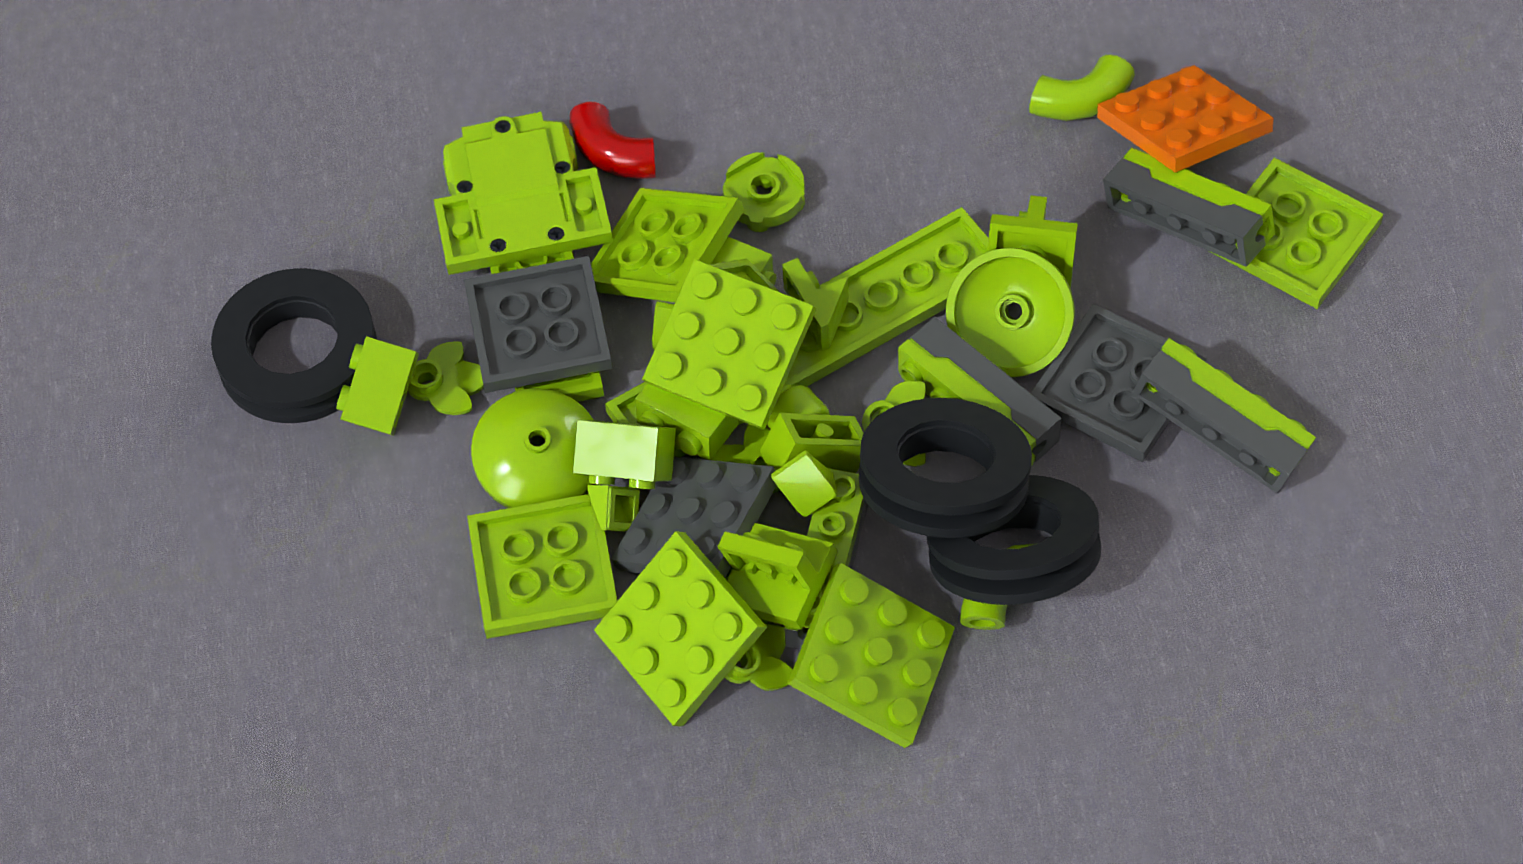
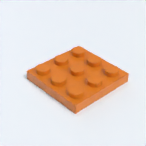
[1097,65,1274,173]

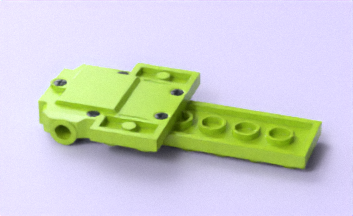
[433,112,613,402]

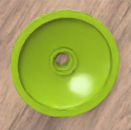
[946,248,1075,377]
[471,388,594,508]

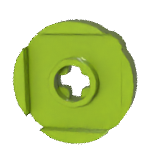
[723,152,805,232]

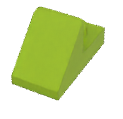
[782,258,849,351]

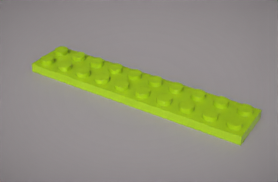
[605,207,989,457]

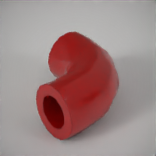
[569,102,656,179]

